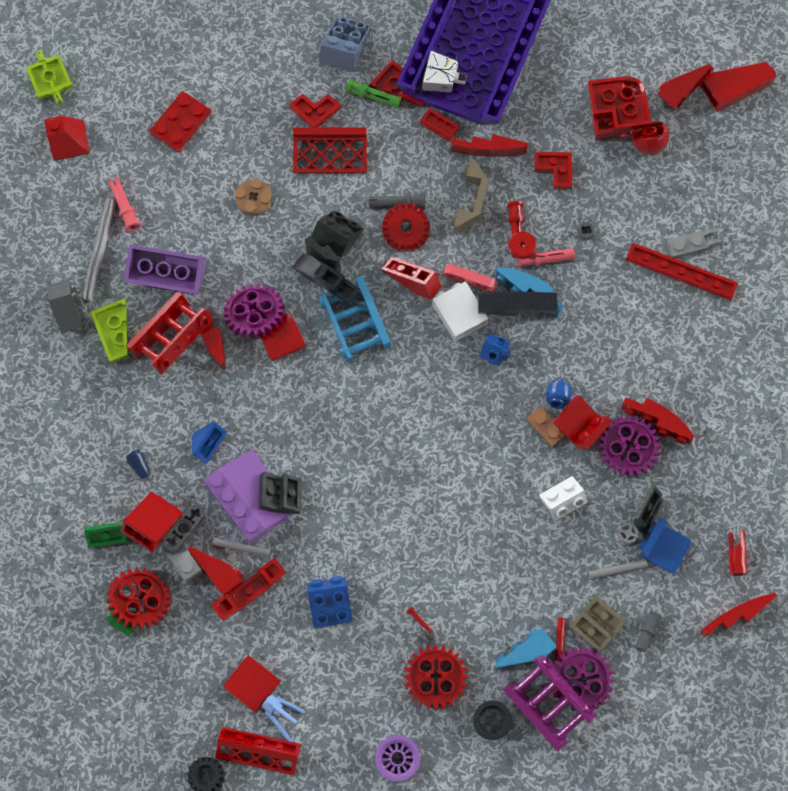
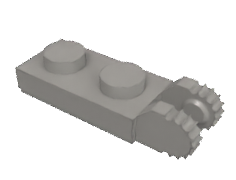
[666,228,722,258]

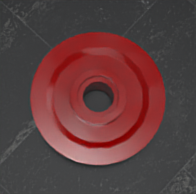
[382,203,430,252]

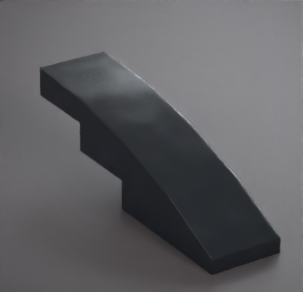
[477,292,558,316]

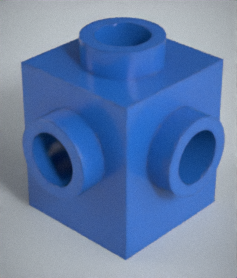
[479,334,511,366]

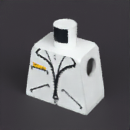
[422,51,467,92]

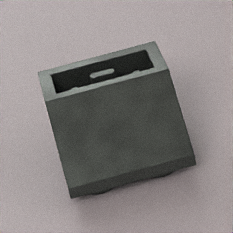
[311,210,364,258]

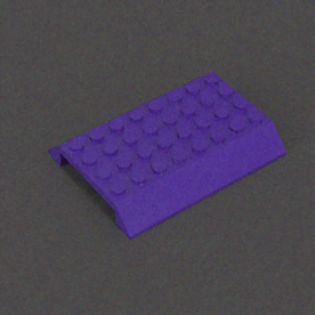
[396,0,551,125]

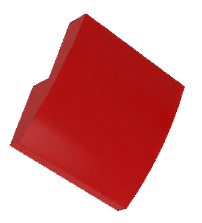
[259,312,306,362]
[223,655,281,713]

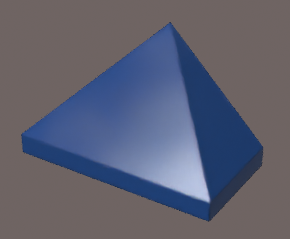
[192,421,227,464]

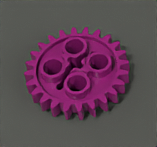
[223,283,285,339]
[597,415,661,478]
[552,647,615,712]

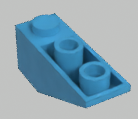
[494,628,557,670]

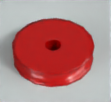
[508,232,537,259]

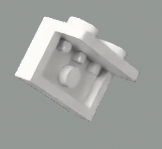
[539,476,587,521]

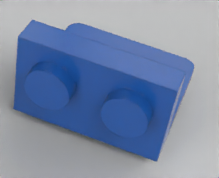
[639,517,691,574]
[307,576,352,628]

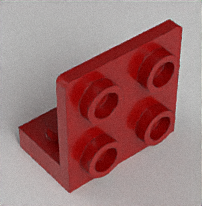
[553,395,612,450]

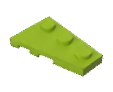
[90,298,129,364]

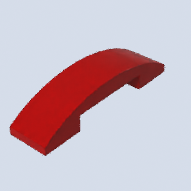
[211,558,286,621]

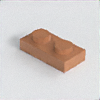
[526,406,565,447]

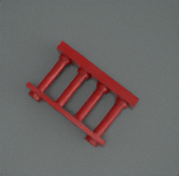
[126,291,213,375]

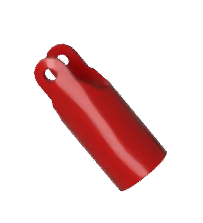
[728,530,748,576]

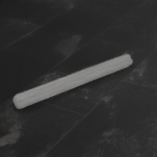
[82,197,116,302]

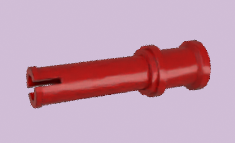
[507,201,525,258]

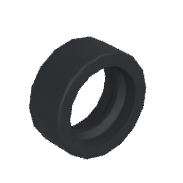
[473,700,512,740]

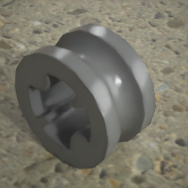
[577,222,595,241]
[415,626,434,646]

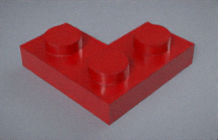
[289,93,341,127]
[534,152,572,189]

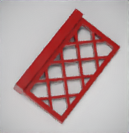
[293,127,367,173]

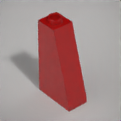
[700,62,776,112]

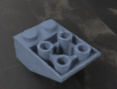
[319,16,371,72]

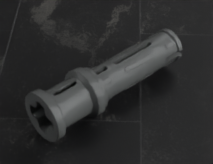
[369,193,425,210]

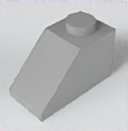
[166,545,204,585]

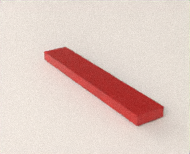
[625,243,738,301]

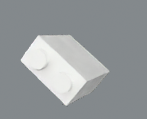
[432,281,488,342]

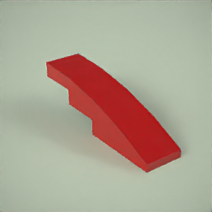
[451,134,528,157]
[700,593,778,637]

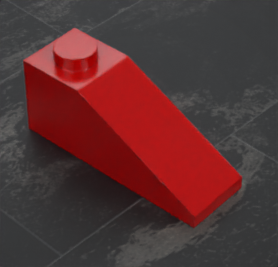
[658,64,715,110]
[381,256,441,300]
[188,546,244,595]

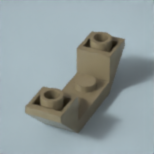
[451,159,489,233]

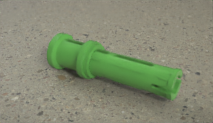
[345,78,401,108]

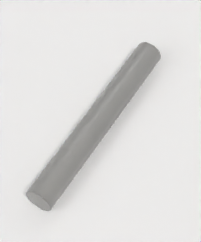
[212,538,271,557]
[588,559,648,580]

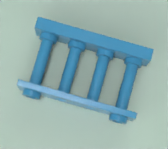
[319,276,391,363]

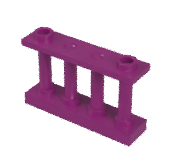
[503,655,596,752]

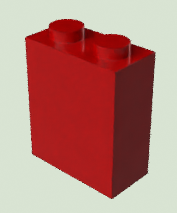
[121,491,183,553]

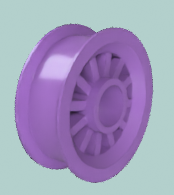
[375,735,420,781]

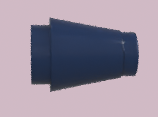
[126,449,151,479]

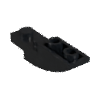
[292,253,361,306]

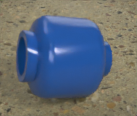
[546,379,572,409]

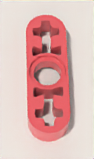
[443,264,498,293]

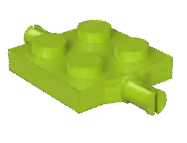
[26,49,73,105]

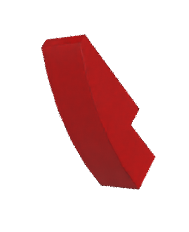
[200,311,226,369]

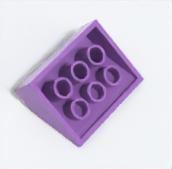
[203,450,293,545]

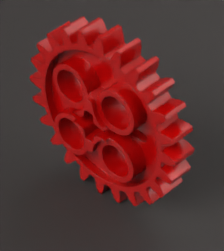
[106,567,172,631]
[403,644,469,711]

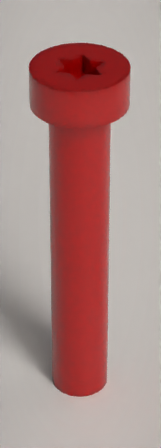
[407,606,433,634]

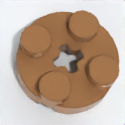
[235,178,272,216]

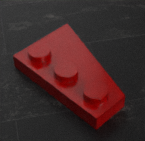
[369,60,425,107]

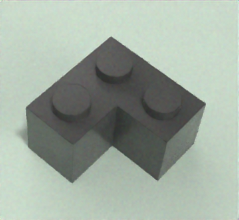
[47,279,85,334]

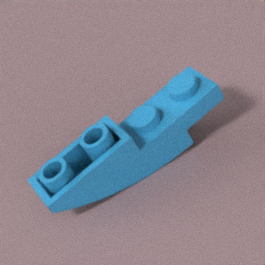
[495,267,564,317]

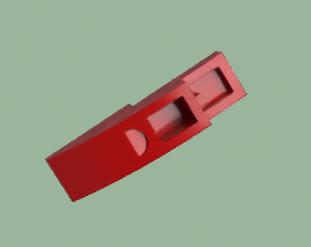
[621,397,694,445]

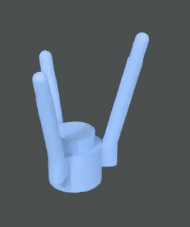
[262,694,305,742]

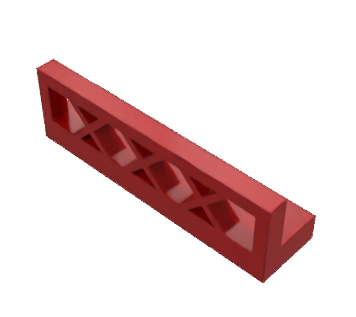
[215,727,301,776]

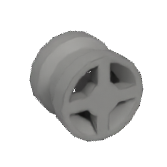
[617,523,639,546]

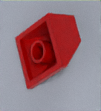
[44,116,90,161]

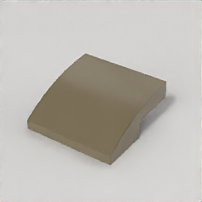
[570,595,627,652]

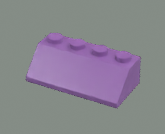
[123,244,207,294]

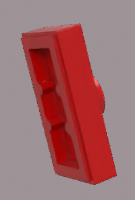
[419,108,460,142]

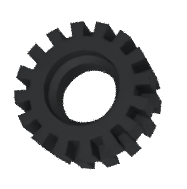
[187,757,225,791]

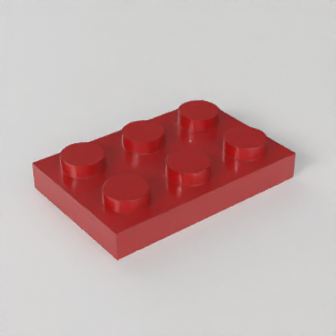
[149,91,212,153]

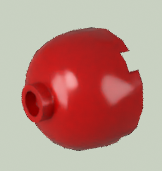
[631,121,669,156]

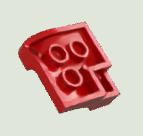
[587,76,652,140]

